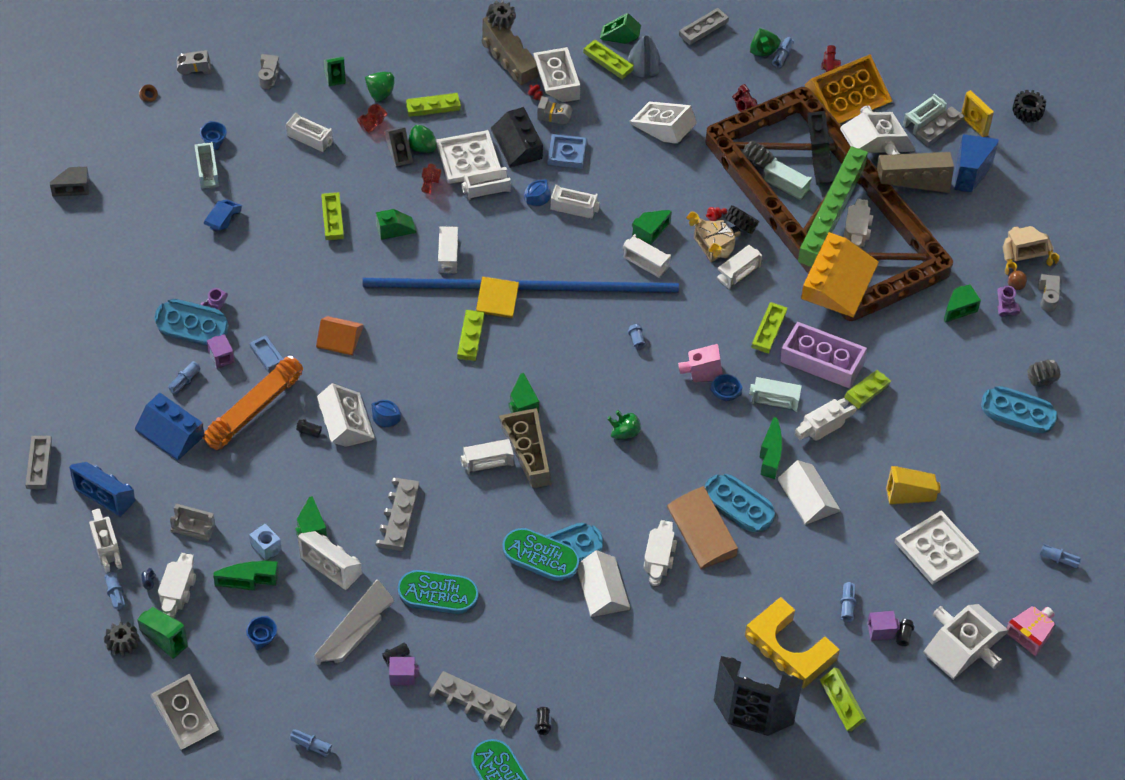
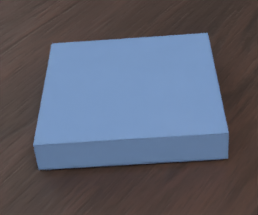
[547,134,587,169]

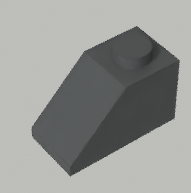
[384,127,413,167]
[50,166,90,196]

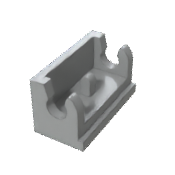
[170,504,216,541]

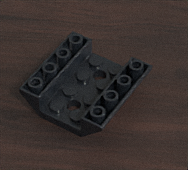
[714,656,803,736]

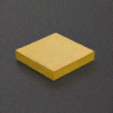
[961,90,994,137]
[476,277,519,318]

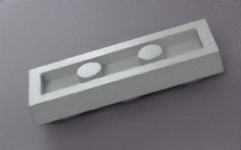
[679,8,729,45]
[915,106,964,147]
[26,436,52,489]

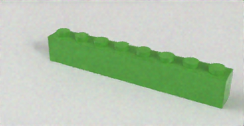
[798,146,868,267]

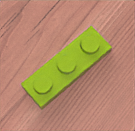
[583,39,634,79]
[406,93,461,117]
[321,192,344,240]
[751,302,788,354]
[457,310,484,361]
[844,370,891,409]
[819,668,866,732]

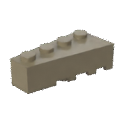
[482,17,539,85]
[877,152,954,193]
[499,408,552,488]

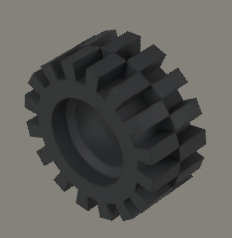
[1012,90,1046,122]
[724,205,760,234]

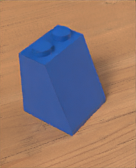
[954,134,999,192]

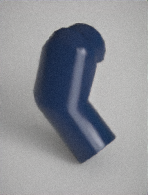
[141,568,156,590]

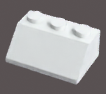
[533,47,580,102]
[317,383,375,447]
[298,531,362,590]

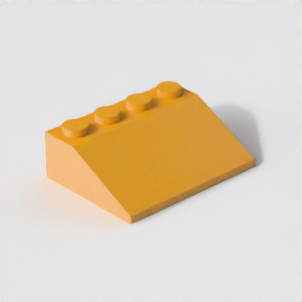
[804,54,892,124]
[801,232,879,317]

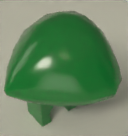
[750,28,781,56]
[365,72,395,102]
[408,125,437,153]
[608,410,641,440]

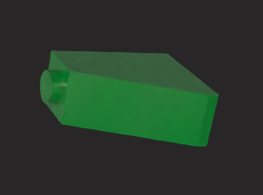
[137,607,188,659]

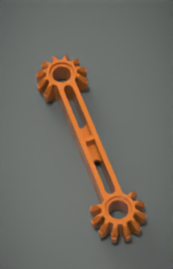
[203,356,303,450]

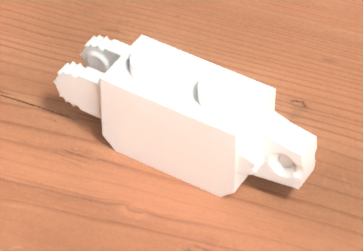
[844,199,873,248]
[795,398,857,441]
[89,508,122,573]
[644,520,677,586]
[158,553,196,618]

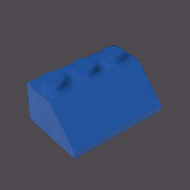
[135,393,205,461]
[69,462,136,517]

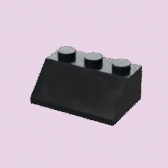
[491,107,543,168]

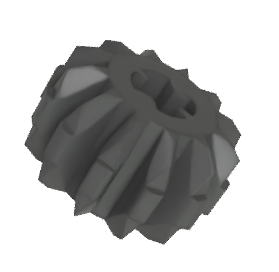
[486,0,516,30]
[742,141,774,169]
[1027,359,1061,387]
[104,620,140,657]

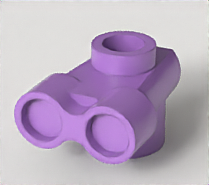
[997,286,1021,316]
[201,288,228,310]

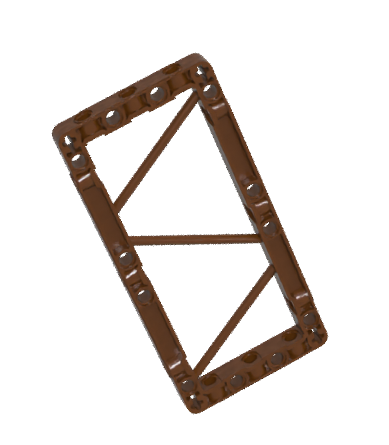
[705,87,953,321]

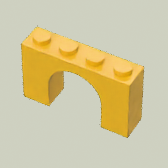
[745,597,840,689]

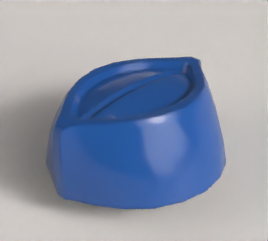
[200,121,227,150]
[524,179,551,206]
[710,374,743,401]
[371,400,401,427]
[246,616,277,650]

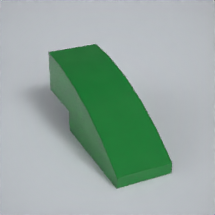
[759,417,782,479]
[213,561,279,590]

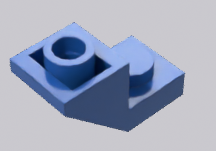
[204,200,243,231]

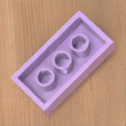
[781,322,867,389]

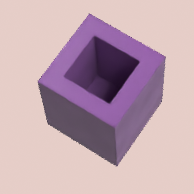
[207,334,234,368]
[867,611,900,641]
[389,657,419,685]

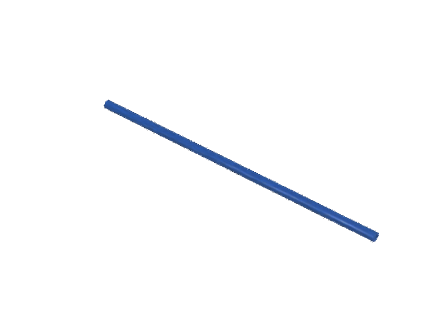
[363,278,679,292]

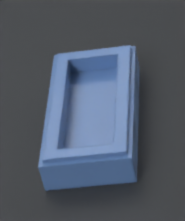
[249,335,283,373]

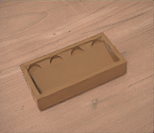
[667,486,738,569]

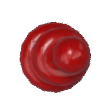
[528,85,543,100]
[706,207,727,221]

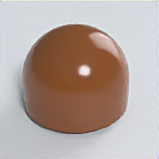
[139,84,158,102]
[1008,271,1027,290]

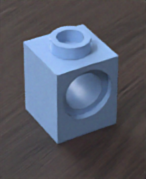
[249,524,281,560]

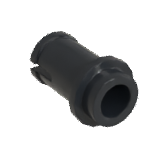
[296,419,322,438]
[896,619,915,646]
[382,642,410,664]
[535,707,551,735]

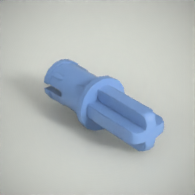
[772,37,794,68]
[168,361,201,394]
[1040,544,1081,568]
[105,572,125,610]
[840,582,856,622]
[290,729,332,757]

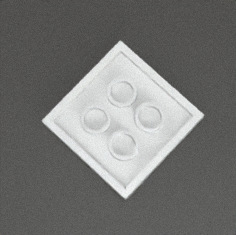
[436,130,501,184]
[894,510,980,585]

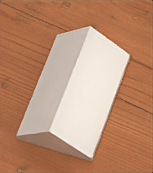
[778,460,840,525]
[577,550,630,617]

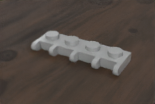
[376,478,419,551]
[429,671,517,730]

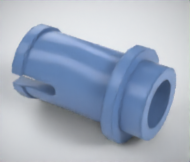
[628,324,646,349]

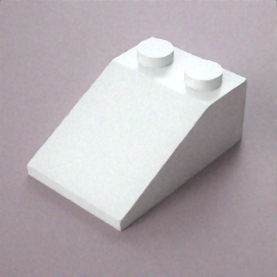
[630,102,697,143]
[150,674,219,750]

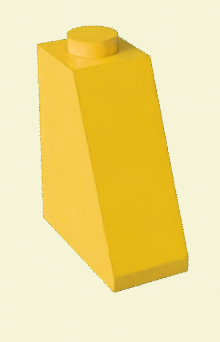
[886,466,941,504]

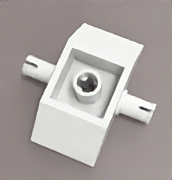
[840,106,915,155]
[923,604,1009,680]

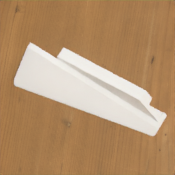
[314,580,394,665]

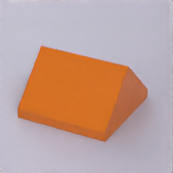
[316,316,364,356]

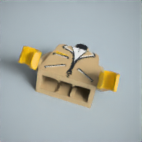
[686,211,741,262]
[1003,226,1060,275]

